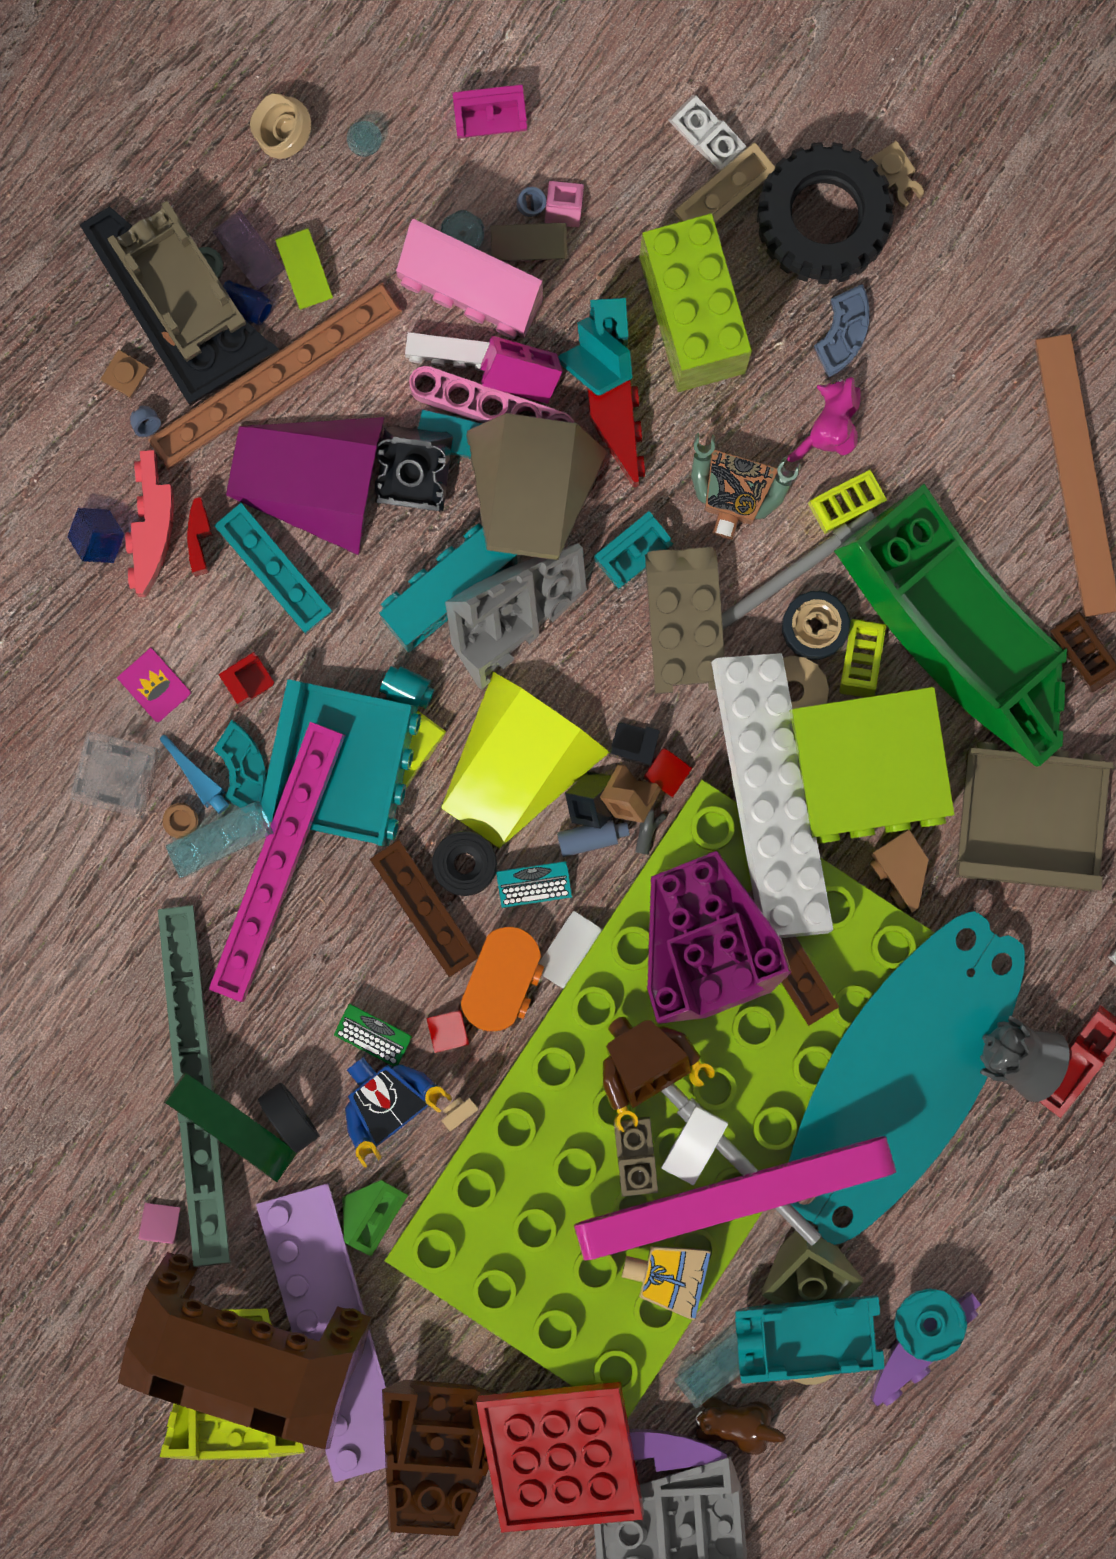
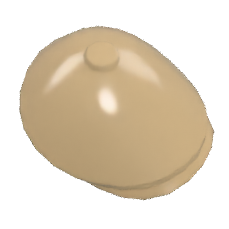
[250,93,311,159]

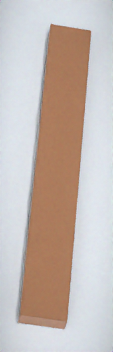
[148,283,403,470]
[1035,334,1116,618]

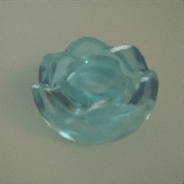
[441,210,484,249]

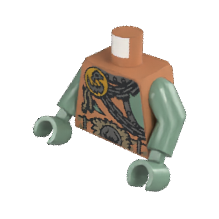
[691,433,801,539]

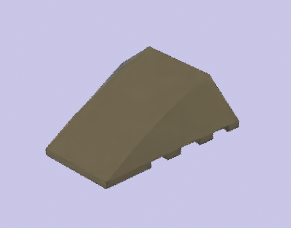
[466,413,607,560]

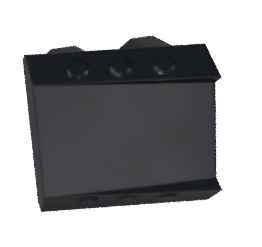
[374,425,453,512]

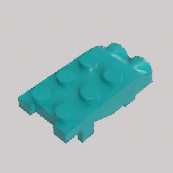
[735,1295,885,1384]

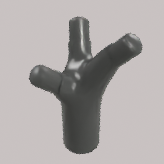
[635,808,666,855]

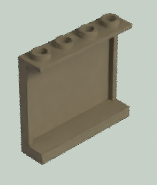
[955,742,1114,892]

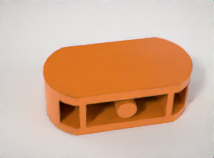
[461,927,545,1032]

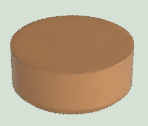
[163,803,199,839]

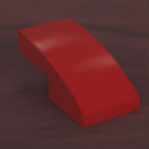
[187,497,213,577]

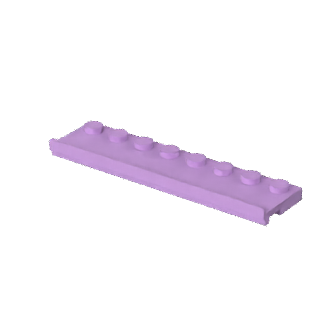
[256,1183,387,1483]

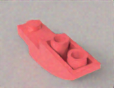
[125,450,174,597]

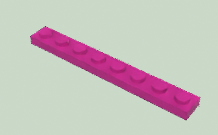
[209,722,346,1002]

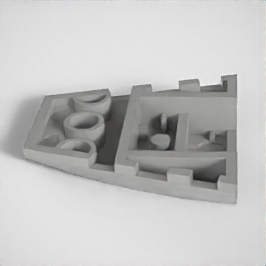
[445,543,587,690]
[594,1457,747,1559]

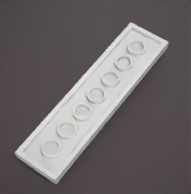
[711,653,833,938]

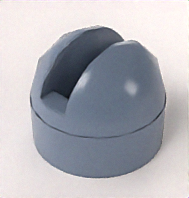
[516,187,546,217]
[130,405,161,437]

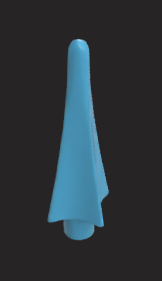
[160,735,229,814]

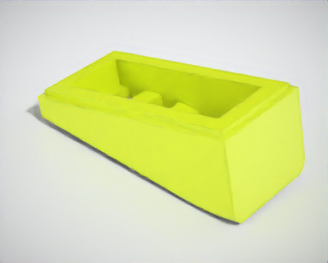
[808,470,887,534]
[839,619,886,698]

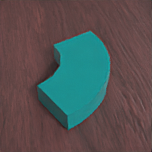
[213,720,266,817]

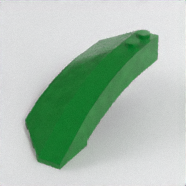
[834,484,1067,767]

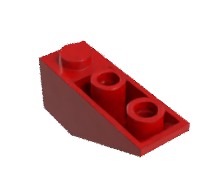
[587,380,645,487]

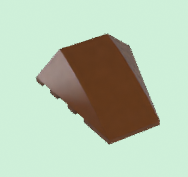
[382,1380,498,1536]

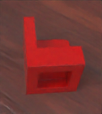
[218,652,275,707]

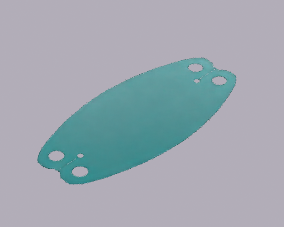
[789,911,1025,1245]

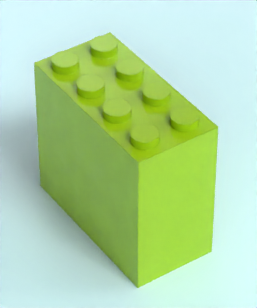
[639,213,752,392]
[789,687,955,844]

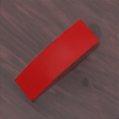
[1039,1005,1116,1118]

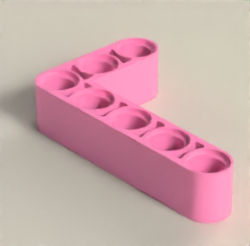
[409,366,574,424]

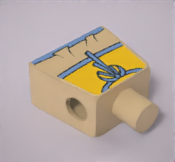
[622,1246,711,1320]

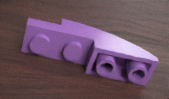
[870,1292,981,1406]

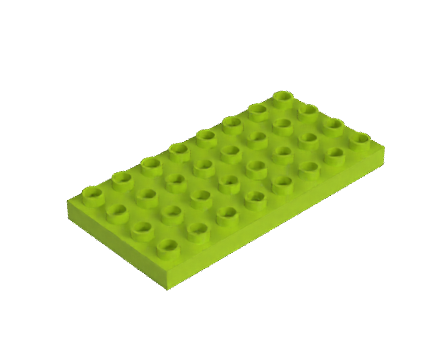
[385,780,935,1419]

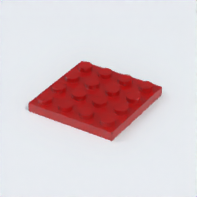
[476,1382,644,1533]

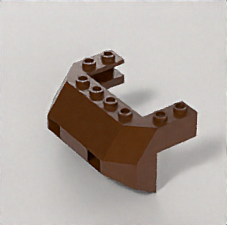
[118,1252,372,1450]

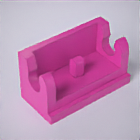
[452,84,527,139]
[480,336,562,404]

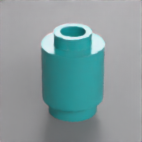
[379,666,435,711]

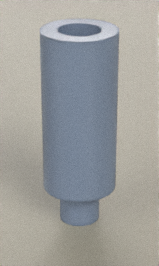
[557,819,630,857]

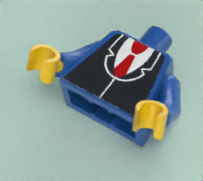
[345,1057,452,1168]

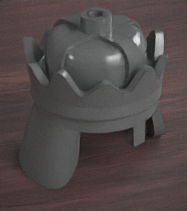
[980,1016,1069,1102]

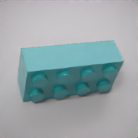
[379,523,518,653]

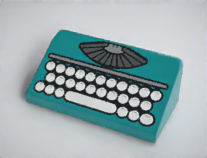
[496,861,572,908]

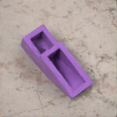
[629,1429,727,1472]

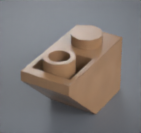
[870,830,929,914]

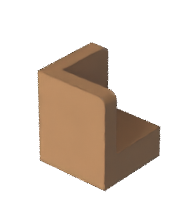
[600,764,661,823]

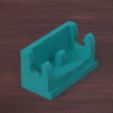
[589,298,629,348]
[594,511,673,590]

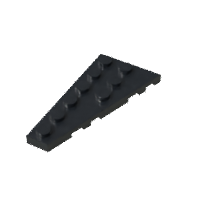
[79,206,280,406]

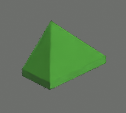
[342,1180,408,1256]

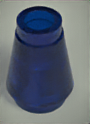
[223,280,273,325]

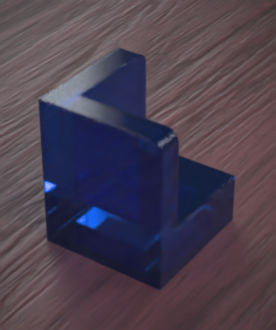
[68,508,125,563]

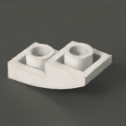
[668,95,746,170]
[661,1106,728,1185]

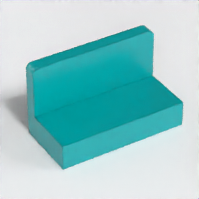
[558,317,633,395]

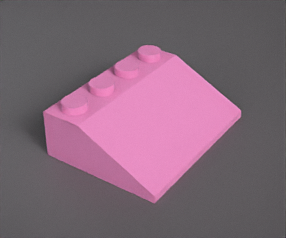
[396,219,543,339]

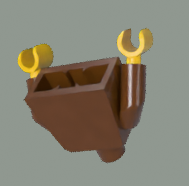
[603,1017,715,1132]

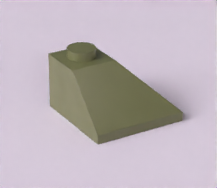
[761,1230,863,1304]

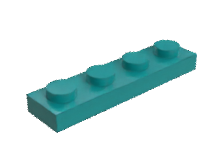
[214,503,333,635]

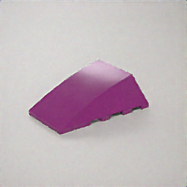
[226,417,385,556]

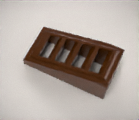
[1050,611,1116,693]

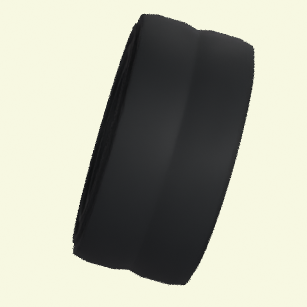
[432,831,497,896]

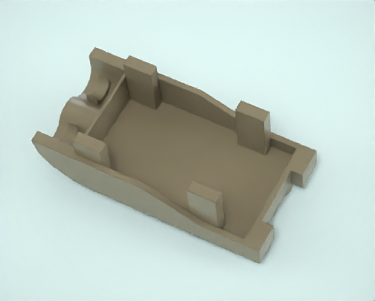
[107,201,246,362]
[645,547,725,694]

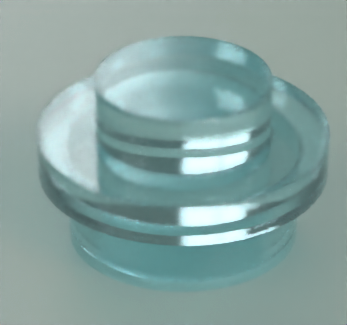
[347,121,382,157]

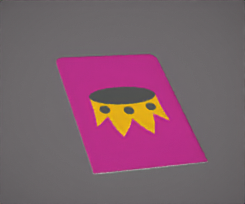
[117,648,191,722]

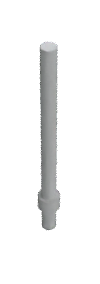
[722,510,876,630]
[661,1083,821,1246]

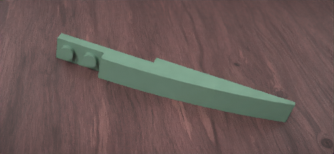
[158,905,231,1267]

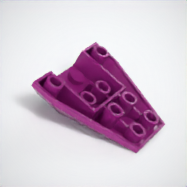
[647,851,791,1024]

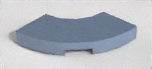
[813,284,869,379]

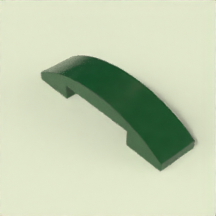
[164,1072,297,1182]

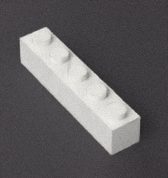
[405,332,490,371]

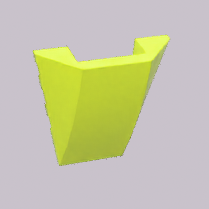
[441,672,610,849]
[160,1308,305,1460]

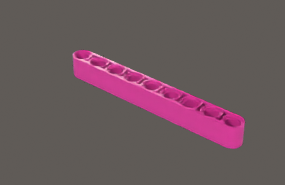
[574,1136,897,1260]

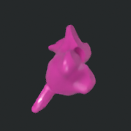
[787,377,861,463]

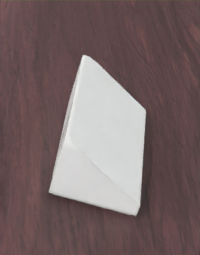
[538,911,603,989]

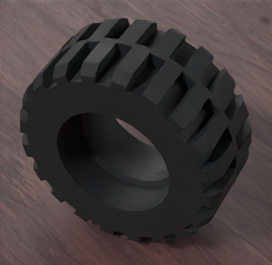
[757,142,894,284]

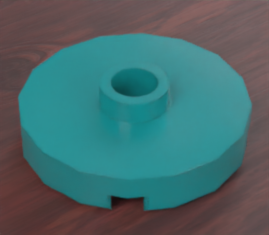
[894,1288,967,1362]

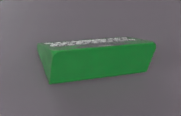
[334,1003,413,1066]

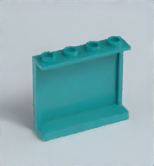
[258,679,421,846]

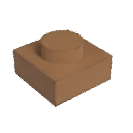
[100,349,150,399]

